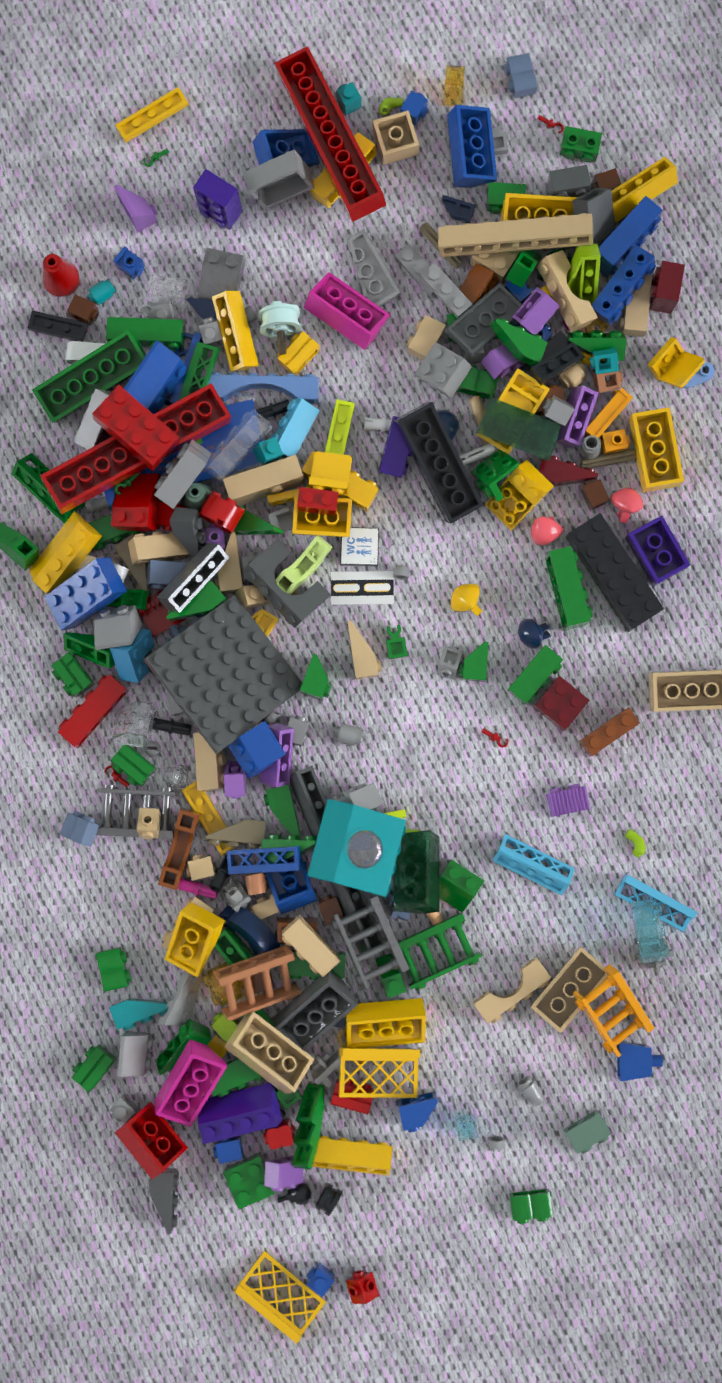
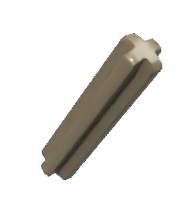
[420,222,462,269]
[580,449,636,469]

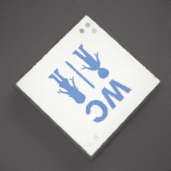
[340,527,379,567]

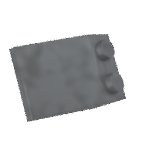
[197,248,245,299]

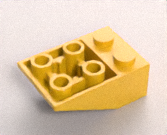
[485,460,554,531]

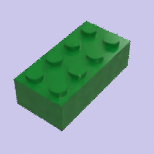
[545,546,593,631]

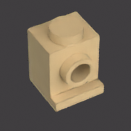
[249,894,280,920]

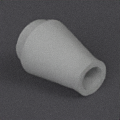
[517,1075,545,1106]

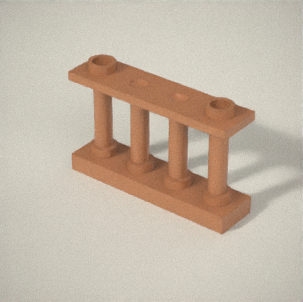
[213,945,301,1021]

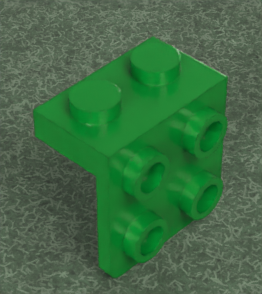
[471,450,519,502]

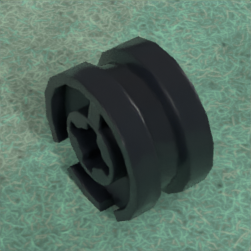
[315,1183,342,1216]

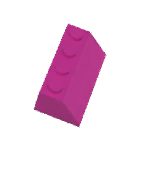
[304,272,390,350]
[154,1039,227,1127]

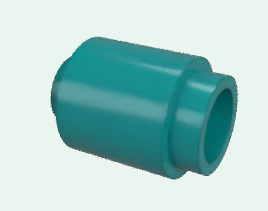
[87,279,116,306]

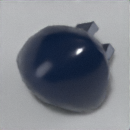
[437,410,459,441]
[518,619,551,649]

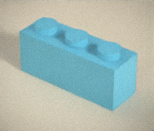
[271,398,320,458]

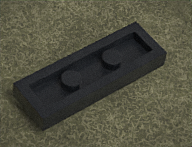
[27,310,88,342]
[529,342,585,386]

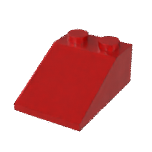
[111,474,160,531]

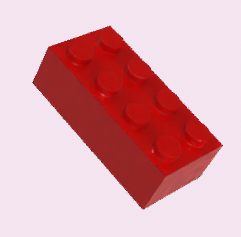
[92,385,179,471]

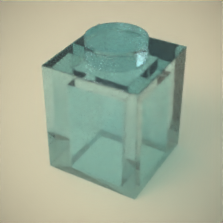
[455,1114,479,1141]

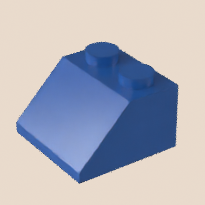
[228,721,286,779]
[398,1091,438,1133]

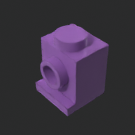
[204,524,226,552]

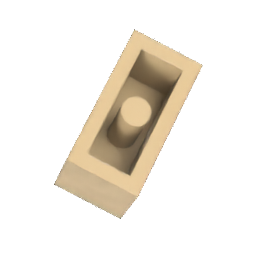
[406,315,446,361]

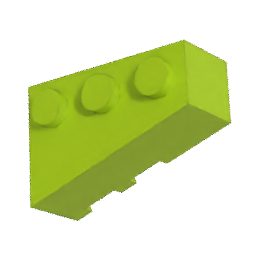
[567,244,601,305]

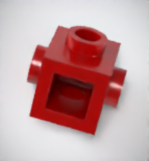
[346,1270,379,1304]

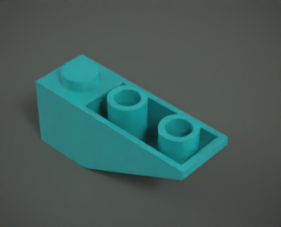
[109,998,169,1031]

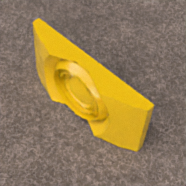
[476,368,550,454]

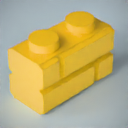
[277,331,320,376]

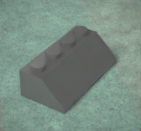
[274,970,357,1051]

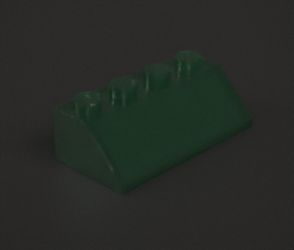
[476,397,561,461]
[394,830,440,914]

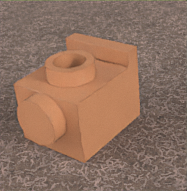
[592,371,623,393]

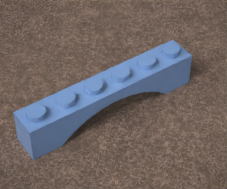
[205,372,319,404]

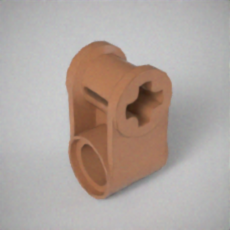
[245,873,268,896]

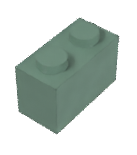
[563,1109,612,1154]

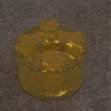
[203,961,245,1007]

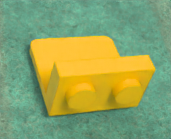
[647,337,705,388]
[309,451,352,495]

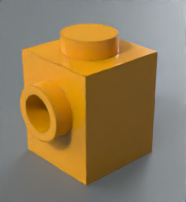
[599,429,630,455]

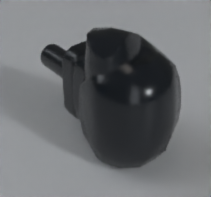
[277,1182,312,1205]

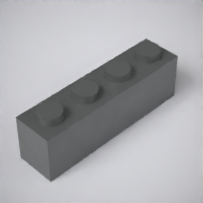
[157,543,230,613]

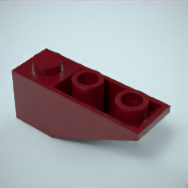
[539,455,598,486]

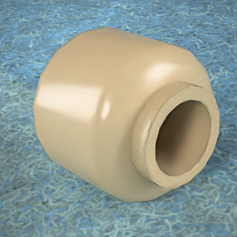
[558,362,586,389]

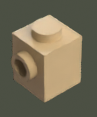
[137,808,161,840]
[186,854,216,881]

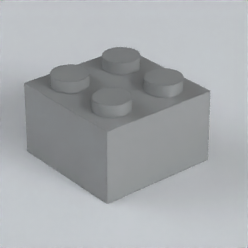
[414,342,472,399]

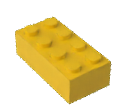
[628,407,684,493]

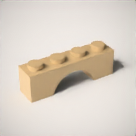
[536,250,598,332]
[473,957,551,1024]

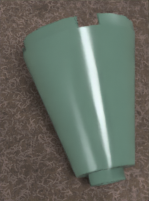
[181,483,216,520]

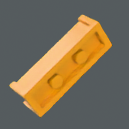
[584,388,633,438]

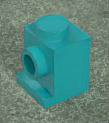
[590,347,619,375]

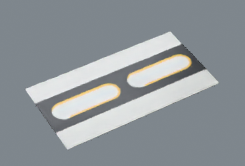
[331,571,394,605]

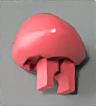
[610,488,644,523]
[531,516,564,546]

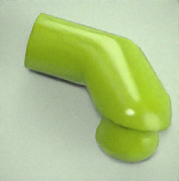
[378,98,403,116]
[625,829,646,857]

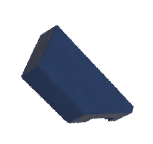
[442,195,476,223]
[186,297,217,319]

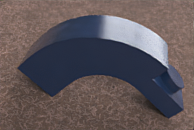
[218,905,281,956]

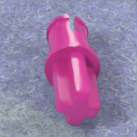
[179,878,218,899]

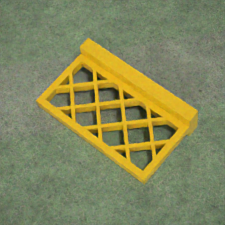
[339,1047,420,1098]
[234,1250,326,1344]

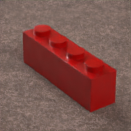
[58,674,129,748]

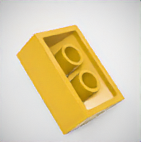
[292,496,352,537]

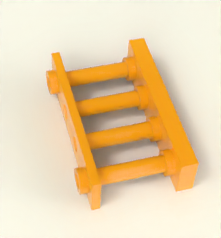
[573,964,655,1057]

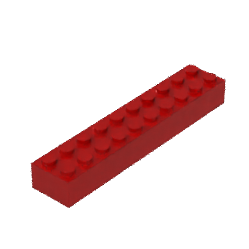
[274,46,386,222]
[40,383,231,515]

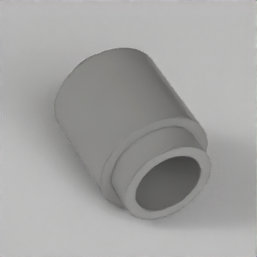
[581,435,601,460]
[334,723,363,746]

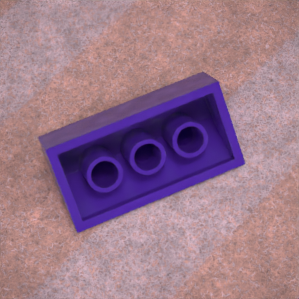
[198,1082,283,1144]

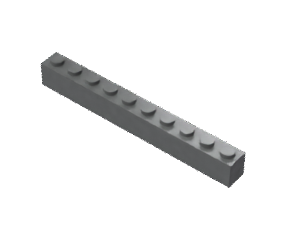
[290,766,383,954]

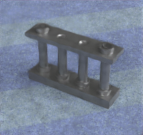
[96,785,178,839]
[331,896,409,989]

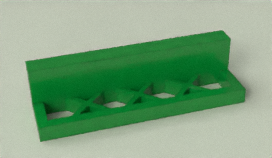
[178,342,220,401]
[11,453,85,524]

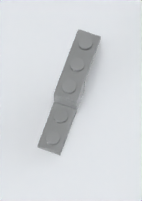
[395,244,472,318]

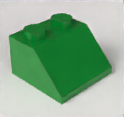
[300,654,332,701]
[430,859,484,913]

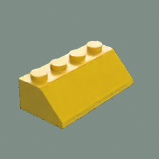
[500,193,578,221]
[29,511,102,594]
[345,998,426,1048]

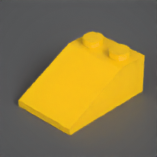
[164,902,225,978]

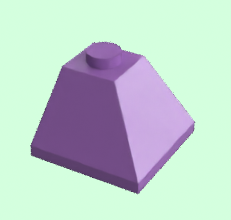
[114,185,157,232]

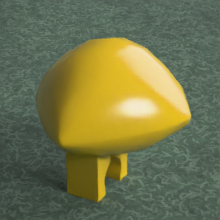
[451,583,482,616]

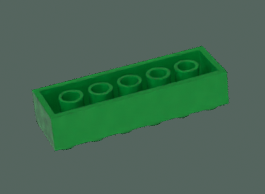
[32,329,147,423]

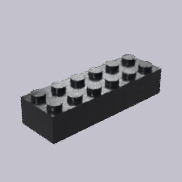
[394,402,484,524]
[565,513,664,632]

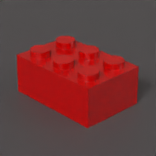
[114,1102,188,1179]

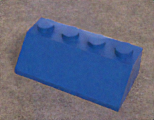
[447,105,497,188]
[124,340,187,414]

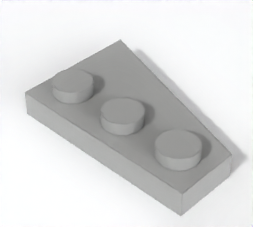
[158,969,204,1026]

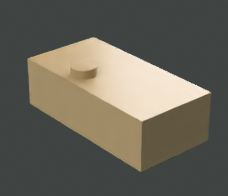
[223,455,305,506]
[648,669,722,712]
[530,947,608,1033]
[224,1012,314,1094]

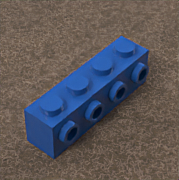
[591,245,656,325]

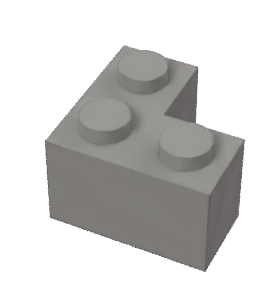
[330,783,383,810]

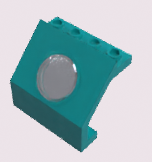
[307,799,406,898]

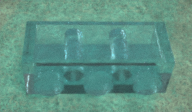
[630,899,669,964]

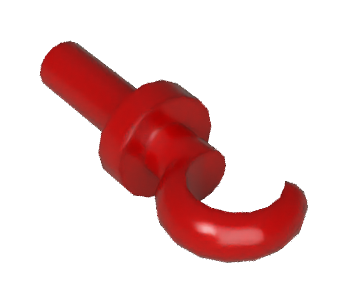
[537,115,564,134]
[481,728,509,748]
[104,766,129,787]

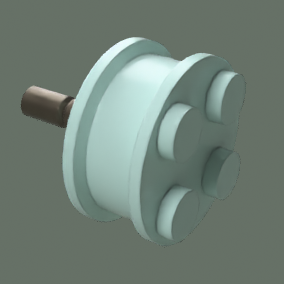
[259,301,302,355]

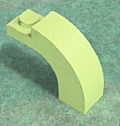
[275,536,333,595]

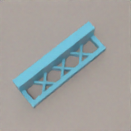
[492,834,575,896]
[614,874,698,932]

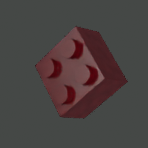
[649,260,685,314]
[533,676,590,731]

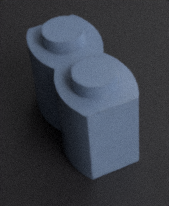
[504,53,537,98]
[60,811,99,847]

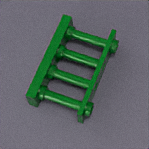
[398,913,482,991]

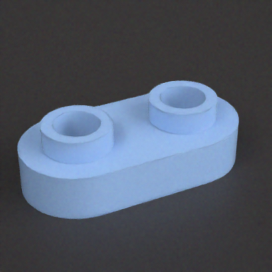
[683,362,714,388]

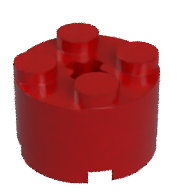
[199,490,245,533]

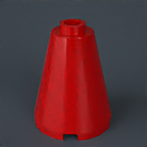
[42,254,80,297]

